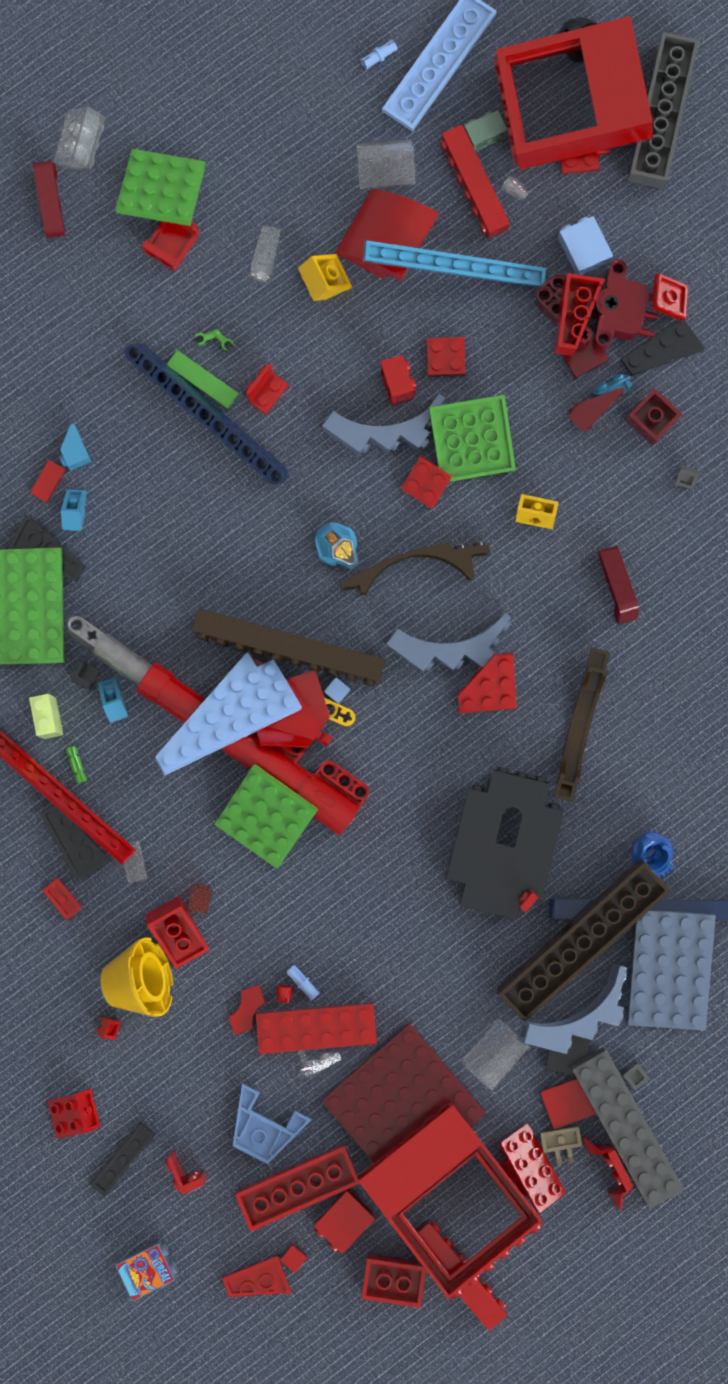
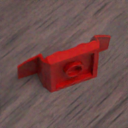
[581,1136,633,1210]

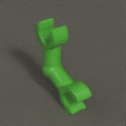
[194,329,234,352]

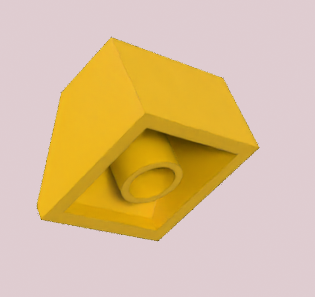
[298,254,352,301]

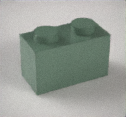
[464,110,508,151]

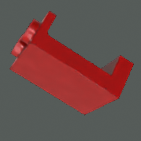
[142,221,199,271]
[314,1189,375,1254]

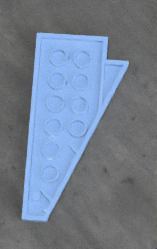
[155,653,302,776]

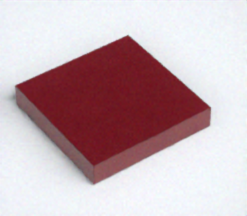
[562,328,609,379]

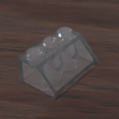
[53,107,106,171]
[356,140,415,189]
[461,1018,531,1091]

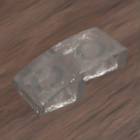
[124,840,147,884]

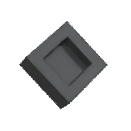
[675,465,700,490]
[622,1062,650,1091]

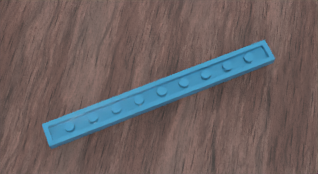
[363,240,546,288]

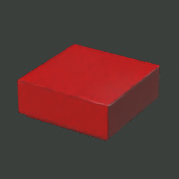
[280,1244,308,1273]

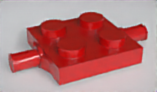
[559,149,611,174]

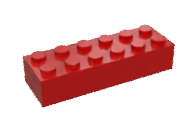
[256,1002,377,1054]
[235,1143,360,1232]

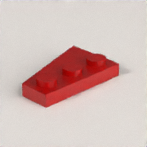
[222,1254,292,1297]

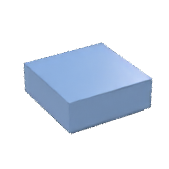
[324,677,351,704]

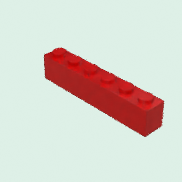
[440,125,510,239]
[416,1220,507,1331]

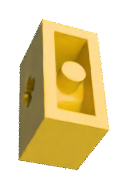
[515,494,559,530]

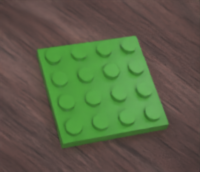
[116,149,206,226]
[429,394,516,482]
[214,764,318,869]

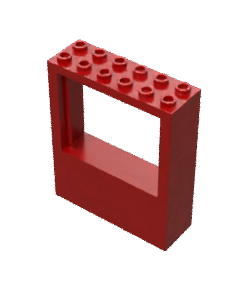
[494,16,653,170]
[358,1102,543,1300]

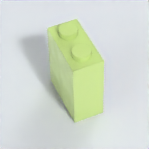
[29,694,63,739]

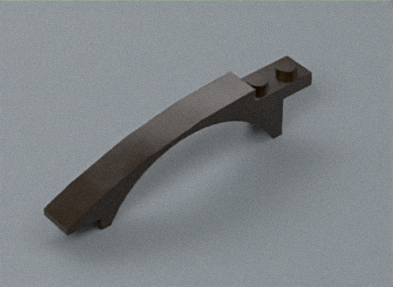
[340,542,490,595]
[554,647,610,802]

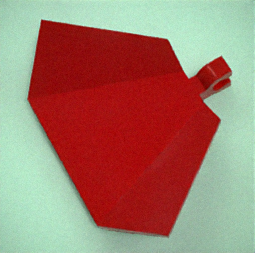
[256,670,333,748]

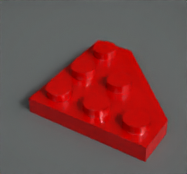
[457,652,516,714]

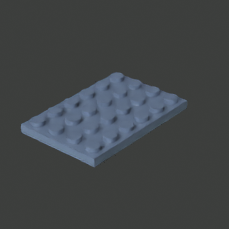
[627,909,716,1031]

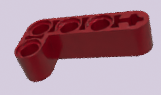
[33,160,65,238]
[535,274,592,348]
[598,546,639,625]

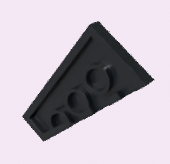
[8,514,86,582]

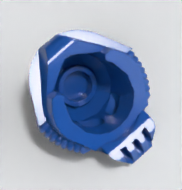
[631,831,674,878]

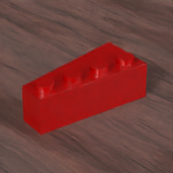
[554,273,605,356]

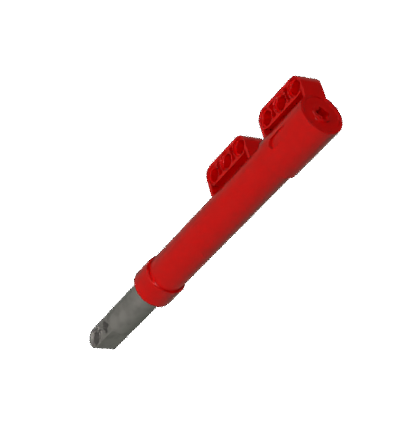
[68,616,369,836]

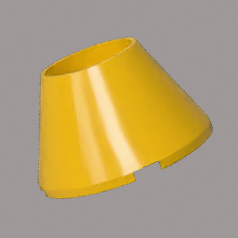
[101,938,173,1017]

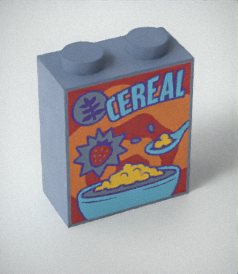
[115,1240,178,1302]

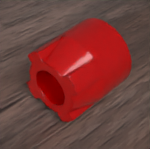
[276,985,293,1003]

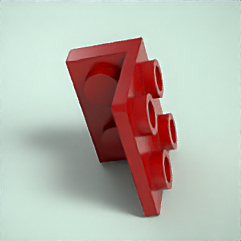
[246,363,289,415]
[47,1089,101,1139]
[165,1150,207,1195]

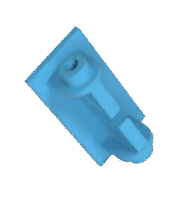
[591,374,632,396]

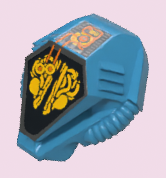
[315,523,359,569]

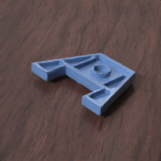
[233,1083,312,1164]

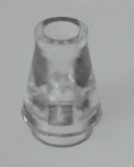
[501,175,529,201]

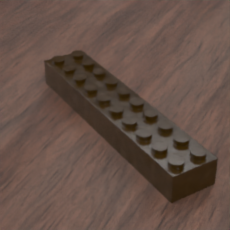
[192,608,386,687]
[497,858,671,1021]

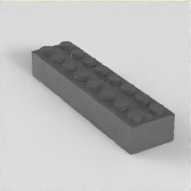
[627,32,699,189]
[569,1047,684,1209]

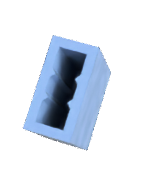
[558,216,613,275]

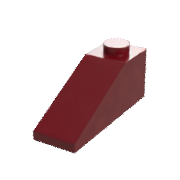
[568,387,626,432]

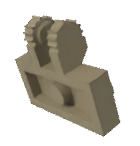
[540,1126,582,1166]

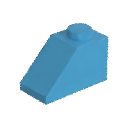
[60,424,91,470]
[61,489,86,531]
[98,677,128,723]

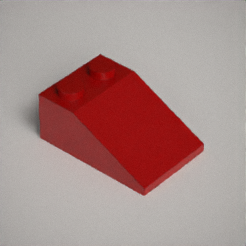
[145,896,210,969]

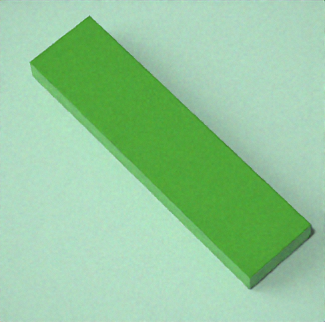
[167,350,239,410]

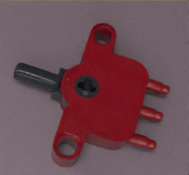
[592,260,659,352]

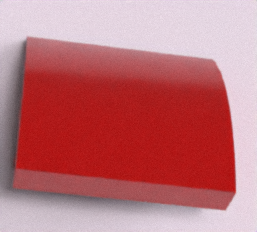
[335,189,439,281]

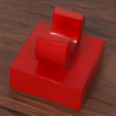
[95,1017,122,1040]

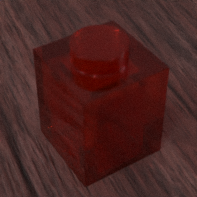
[187,884,213,914]

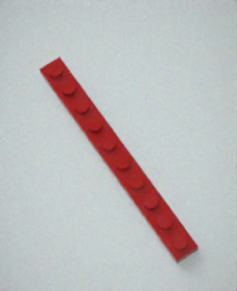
[0,730,136,865]

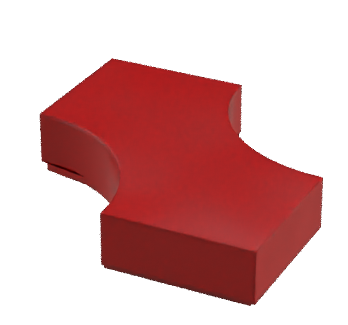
[229,985,266,1035]

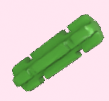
[66,746,87,784]

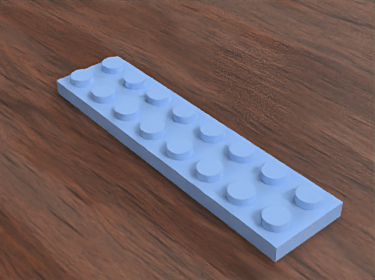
[382,0,497,132]

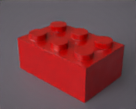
[361,1253,426,1308]

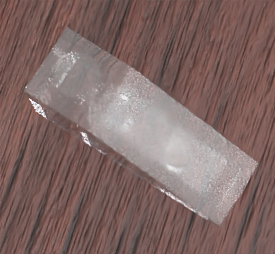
[251,225,281,284]

